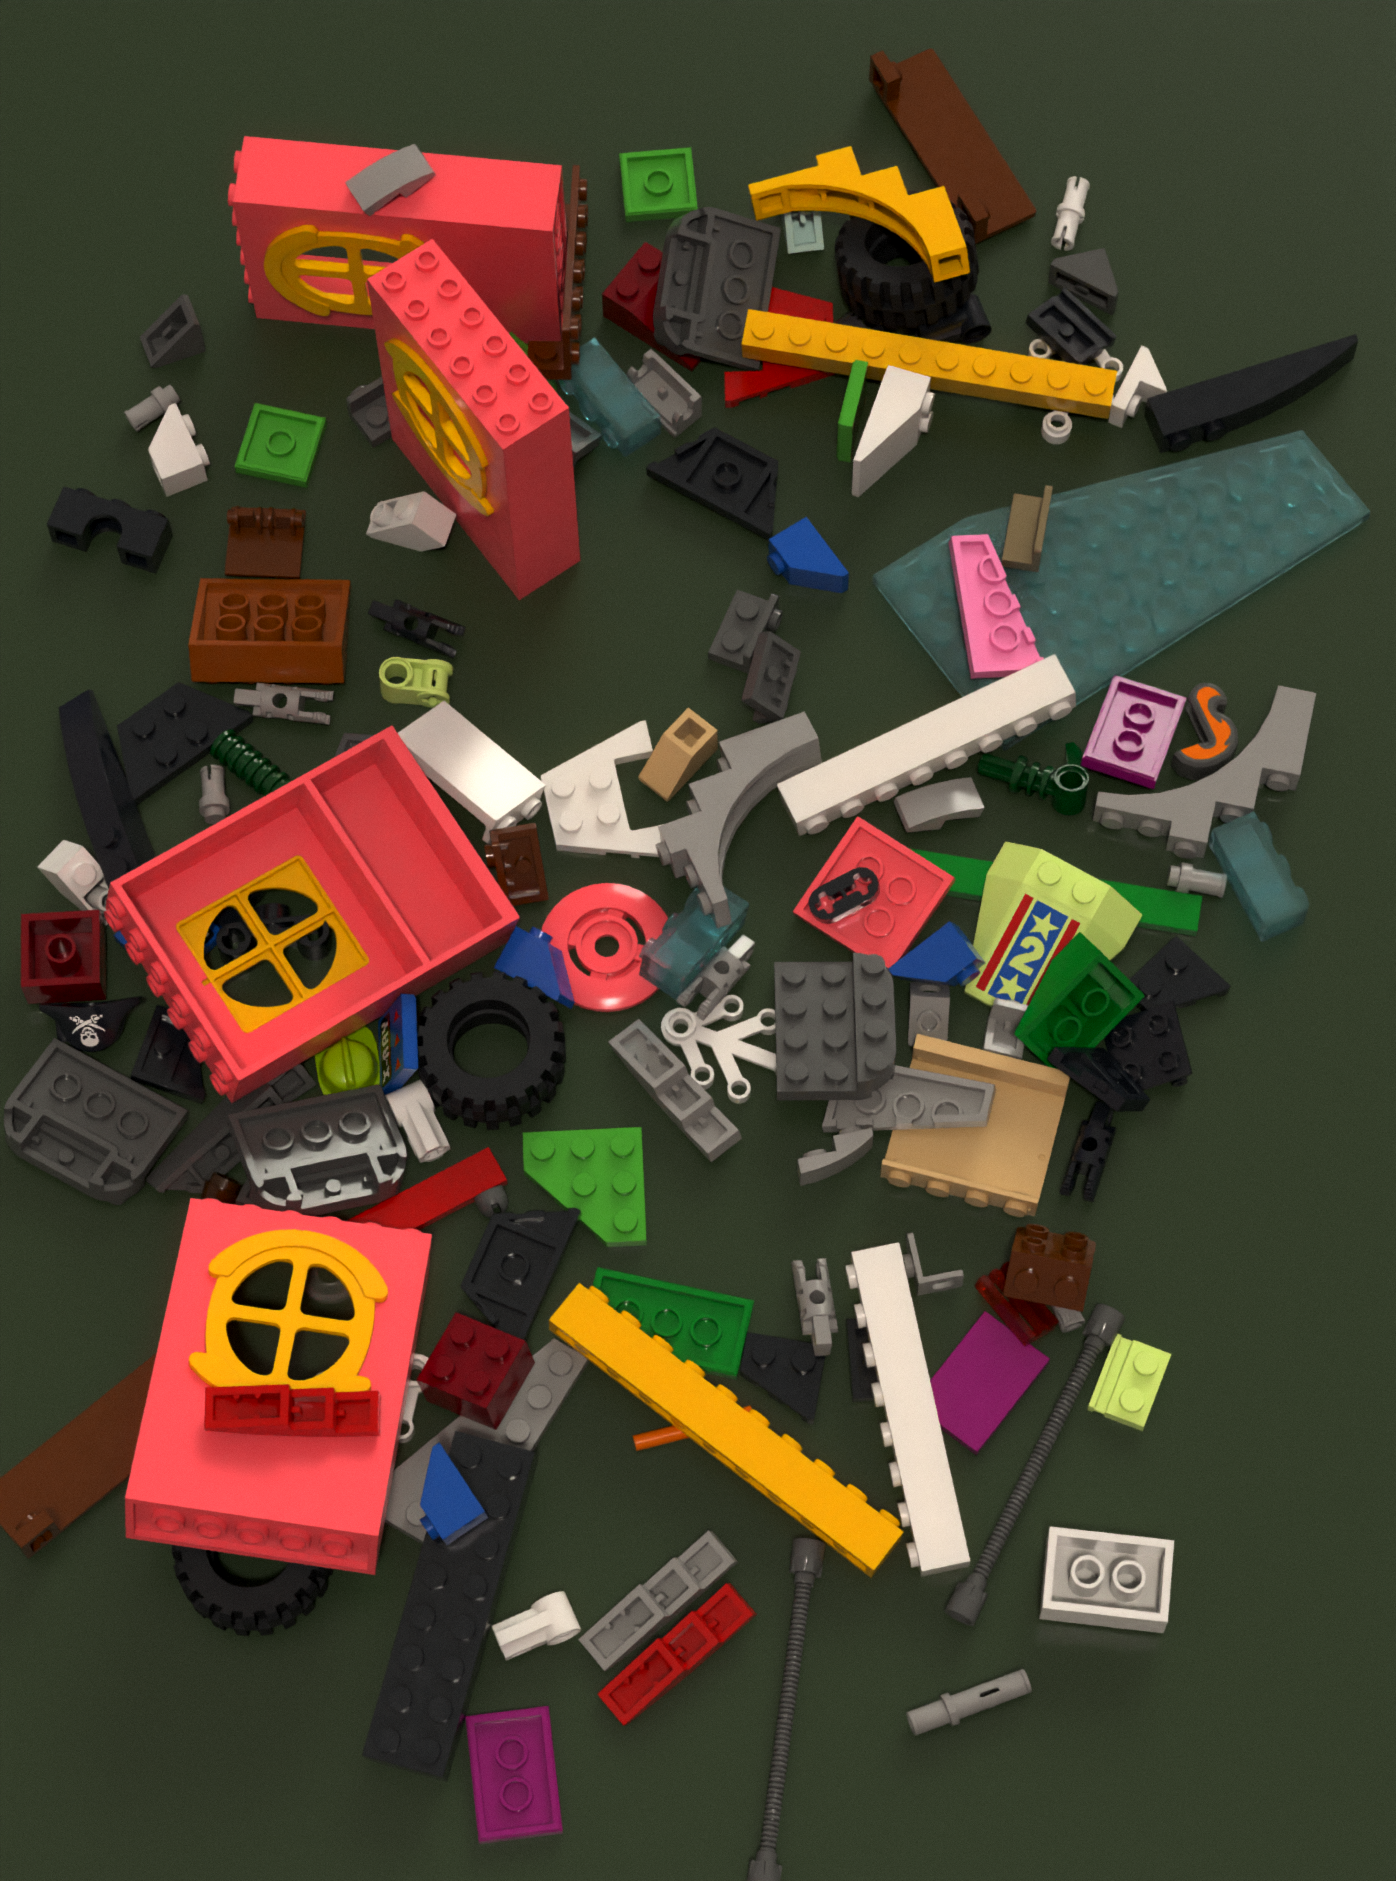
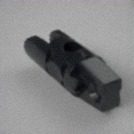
[368,599,466,658]
[1059,1101,1116,1202]

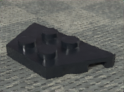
[646,427,778,540]
[117,682,254,806]
[460,1208,582,1341]

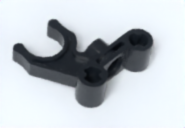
[214,890,332,965]

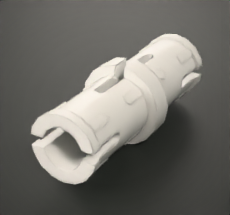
[1051,176,1090,251]

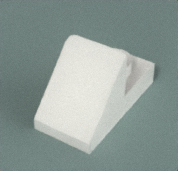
[1108,345,1167,428]

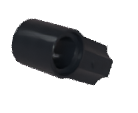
[914,294,992,344]

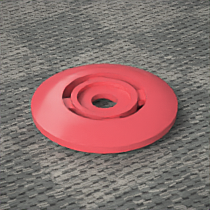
[541,883,675,1012]

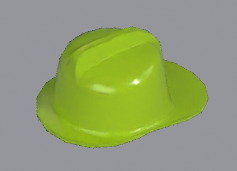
[315,1026,380,1095]

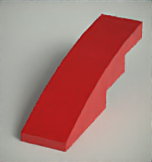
[204,1384,381,1437]
[597,1583,757,1726]

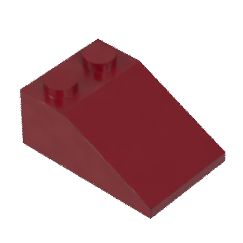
[602,242,703,372]

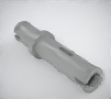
[906,1669,1032,1736]

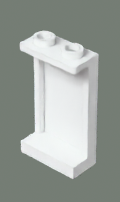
[398,701,545,844]

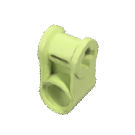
[379,657,453,708]

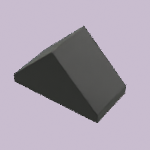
[1048,248,1119,316]
[140,294,206,368]

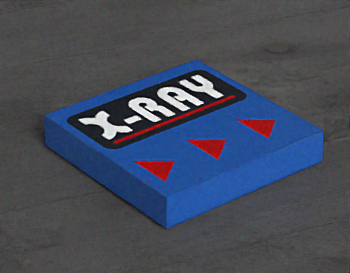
[378,994,418,1095]

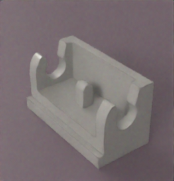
[625,349,702,438]

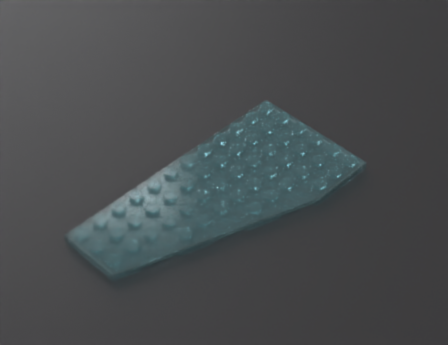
[872,430,1370,751]

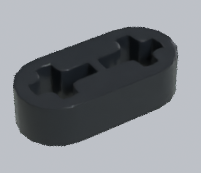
[809,867,880,924]

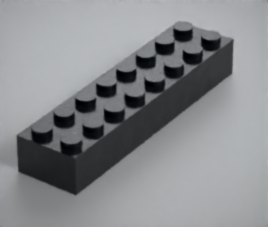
[362,1431,538,1782]

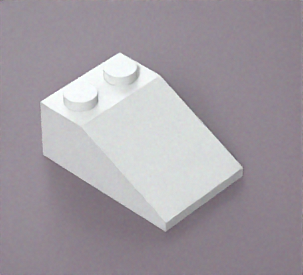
[852,365,935,497]

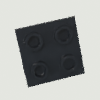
[1104,1000,1193,1091]

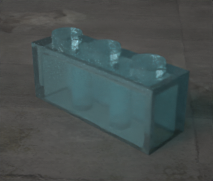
[558,337,661,457]
[1208,812,1309,942]
[639,886,749,1000]

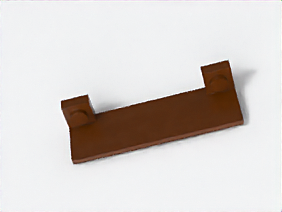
[869,48,1036,244]
[527,165,588,380]
[0,1353,157,1559]

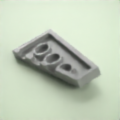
[822,1065,996,1132]

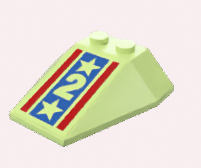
[964,842,1142,1007]

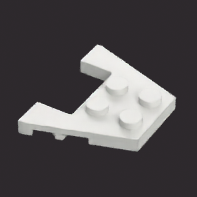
[541,720,661,858]

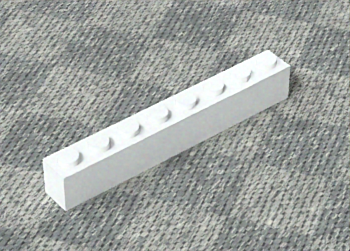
[777,654,1076,836]
[845,1242,970,1577]

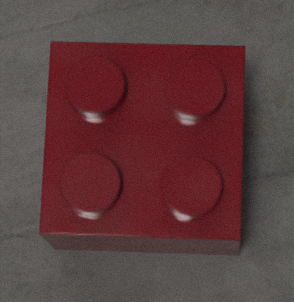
[21,910,106,1004]
[416,1313,535,1430]

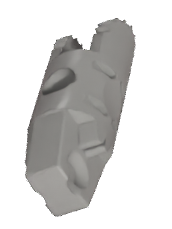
[233,682,334,725]
[676,935,755,1021]
[791,1258,838,1356]

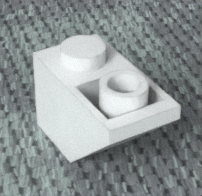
[148,403,210,497]
[366,491,456,552]
[37,840,109,926]

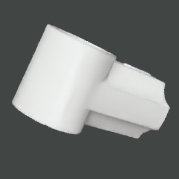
[385,1079,450,1163]
[492,1591,581,1661]

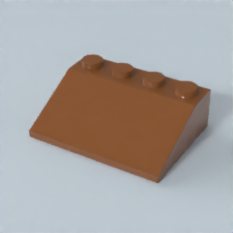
[188,578,351,685]

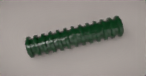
[210,729,294,797]

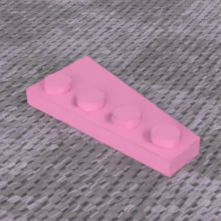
[948,534,1044,679]

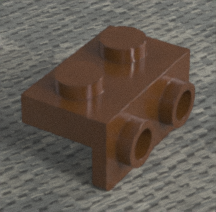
[484,823,549,906]

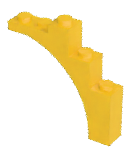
[748,146,970,283]

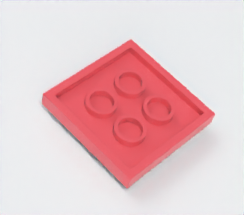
[793,816,955,975]

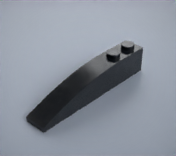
[1144,334,1358,453]
[59,689,155,889]

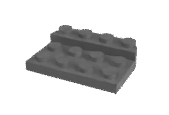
[653,207,781,371]
[774,952,896,1100]
[4,1038,188,1205]
[227,1084,407,1216]

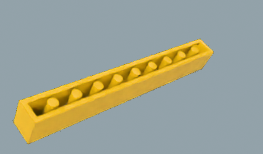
[741,309,1117,419]
[549,1283,904,1578]

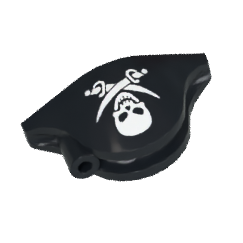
[39,996,142,1052]

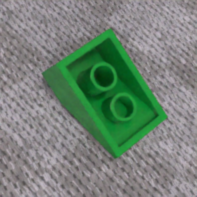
[1014,932,1145,1069]

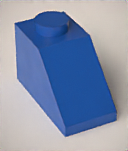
[767,517,849,593]
[888,921,985,987]
[494,926,575,1009]
[419,1442,488,1546]

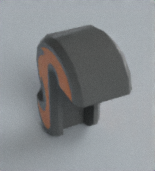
[1171,683,1238,780]

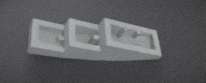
[608,1019,742,1162]
[578,1530,738,1671]

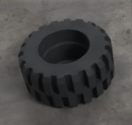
[834,191,979,330]
[417,971,566,1130]
[172,1545,333,1636]

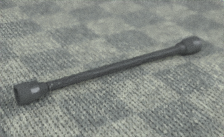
[944,1304,1125,1626]
[746,1538,826,1881]

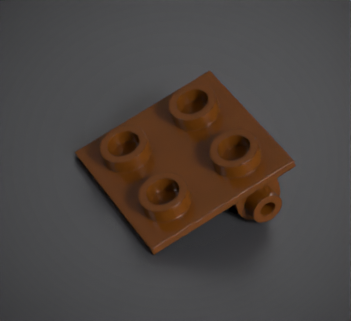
[225,506,306,579]

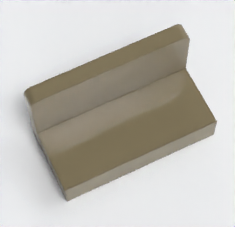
[1001,485,1053,572]

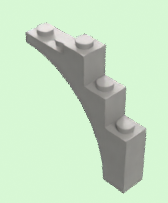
[1093,685,1316,859]
[656,711,822,928]

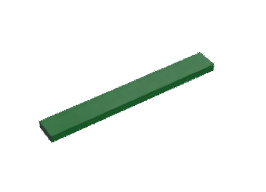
[909,848,1202,937]

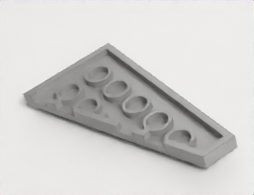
[385,1338,589,1545]

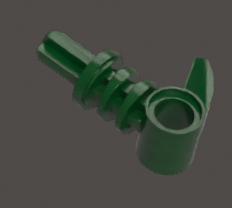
[978,742,1089,816]

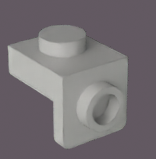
[982,998,1029,1060]

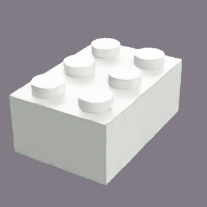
[1039,1527,1174,1633]

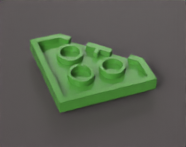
[523,1127,647,1247]

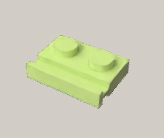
[1087,1334,1171,1431]

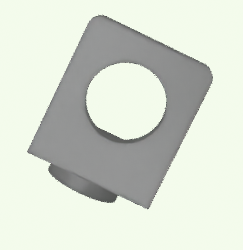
[908,982,950,1046]
[902,1233,964,1296]

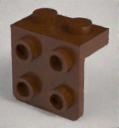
[1003,1224,1096,1312]

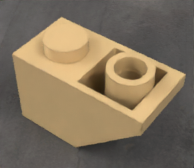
[638,707,718,802]

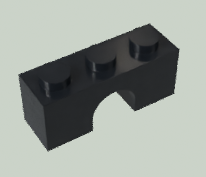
[47,487,173,574]

